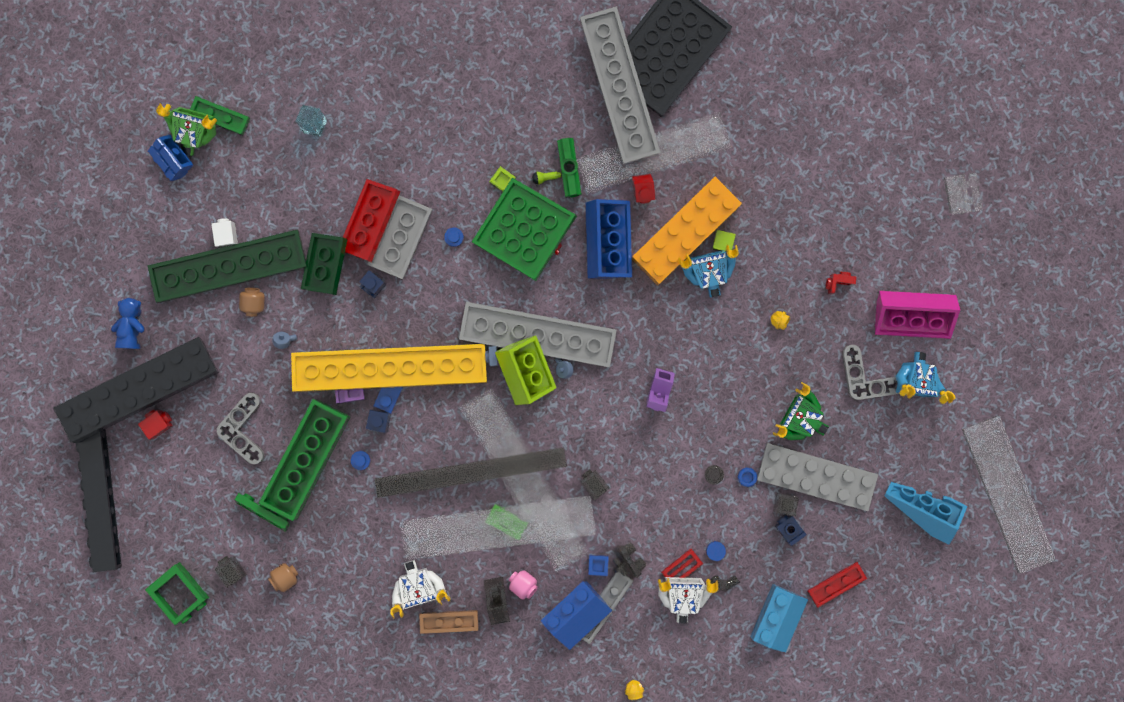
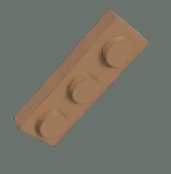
[419,610,479,634]

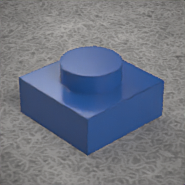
[588,555,609,576]

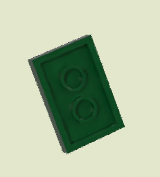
[301,233,348,295]

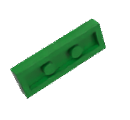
[190,96,250,136]
[234,493,289,532]

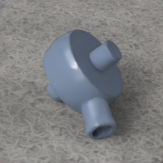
[272,332,297,349]
[555,358,573,379]

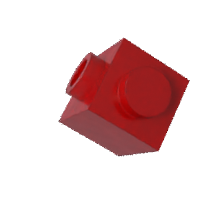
[632,174,655,204]
[138,410,173,440]

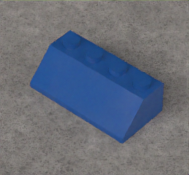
[586,199,632,279]

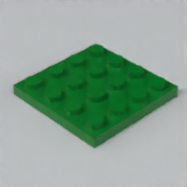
[472,178,577,281]

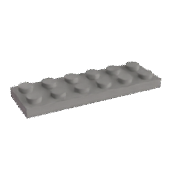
[757,443,878,511]

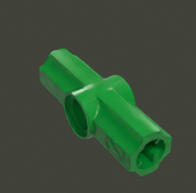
[557,138,582,198]

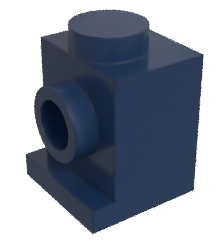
[359,270,386,299]
[775,514,807,546]

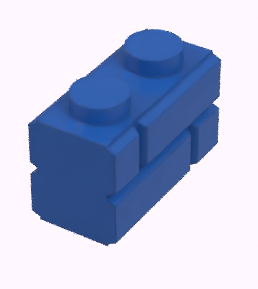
[148,134,193,181]

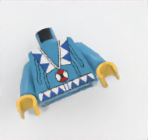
[678,245,739,297]
[895,352,955,404]

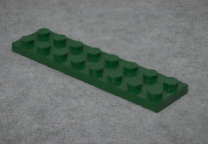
[147,229,307,303]

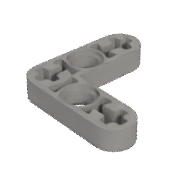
[842,345,899,400]
[217,393,264,464]

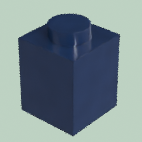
[366,410,391,433]

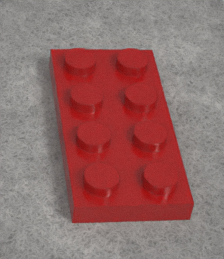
[343,179,401,262]

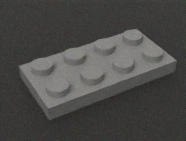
[367,195,433,280]

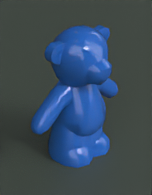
[111,298,144,349]

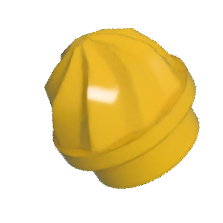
[771,311,790,330]
[625,680,644,700]

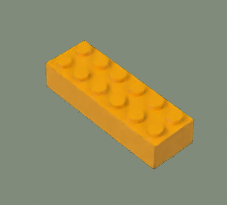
[632,176,742,286]

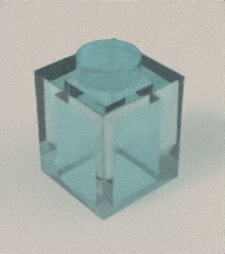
[295,105,327,137]

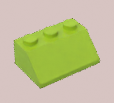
[495,335,557,405]

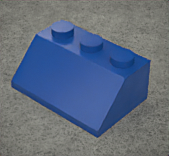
[541,581,613,650]

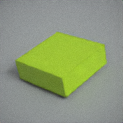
[489,166,516,192]
[712,230,736,252]

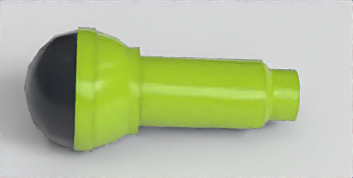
[532,171,561,185]

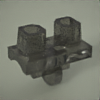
[612,542,646,579]

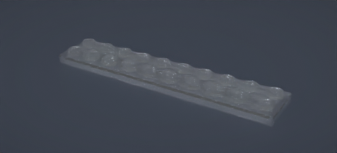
[459,387,589,573]
[400,495,596,560]

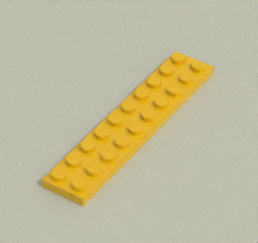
[291,344,487,392]

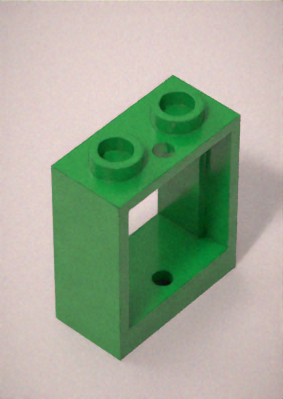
[145,562,209,625]

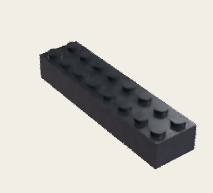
[53,337,219,443]

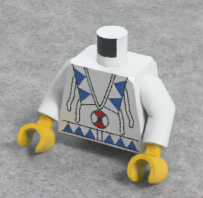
[390,560,450,619]
[658,577,718,624]

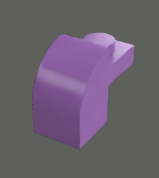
[646,368,675,412]

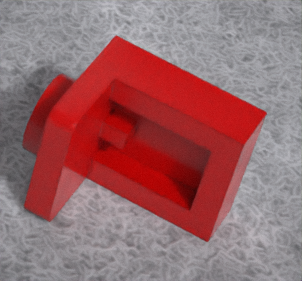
[825,272,857,295]

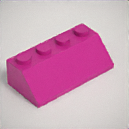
[875,291,960,339]

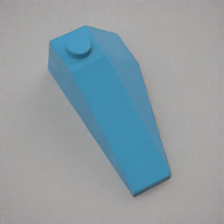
[884,482,968,545]

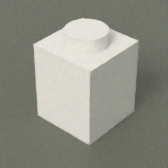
[212,218,238,248]

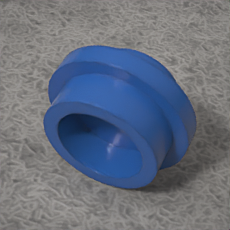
[444,227,464,247]
[351,451,370,470]

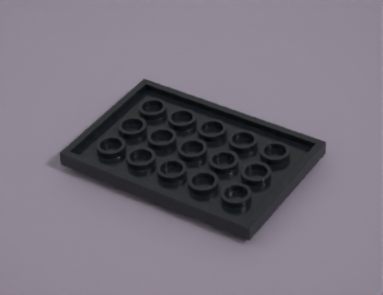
[627,0,732,117]

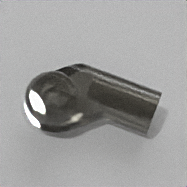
[710,575,740,591]

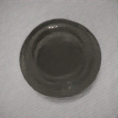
[704,465,724,484]

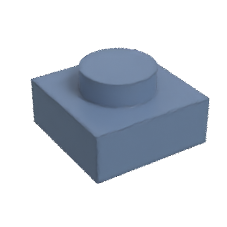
[485,346,498,366]

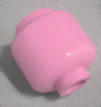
[509,570,538,600]

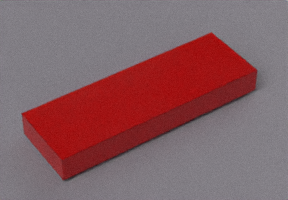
[807,562,867,608]

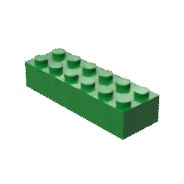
[259,399,351,521]

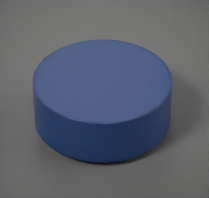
[738,468,757,487]
[706,541,726,561]

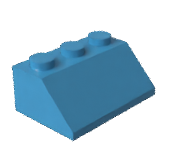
[750,584,808,653]

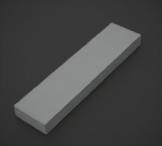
[582,569,633,644]

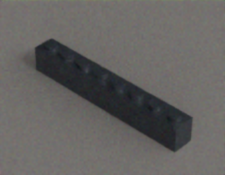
[76,429,122,572]

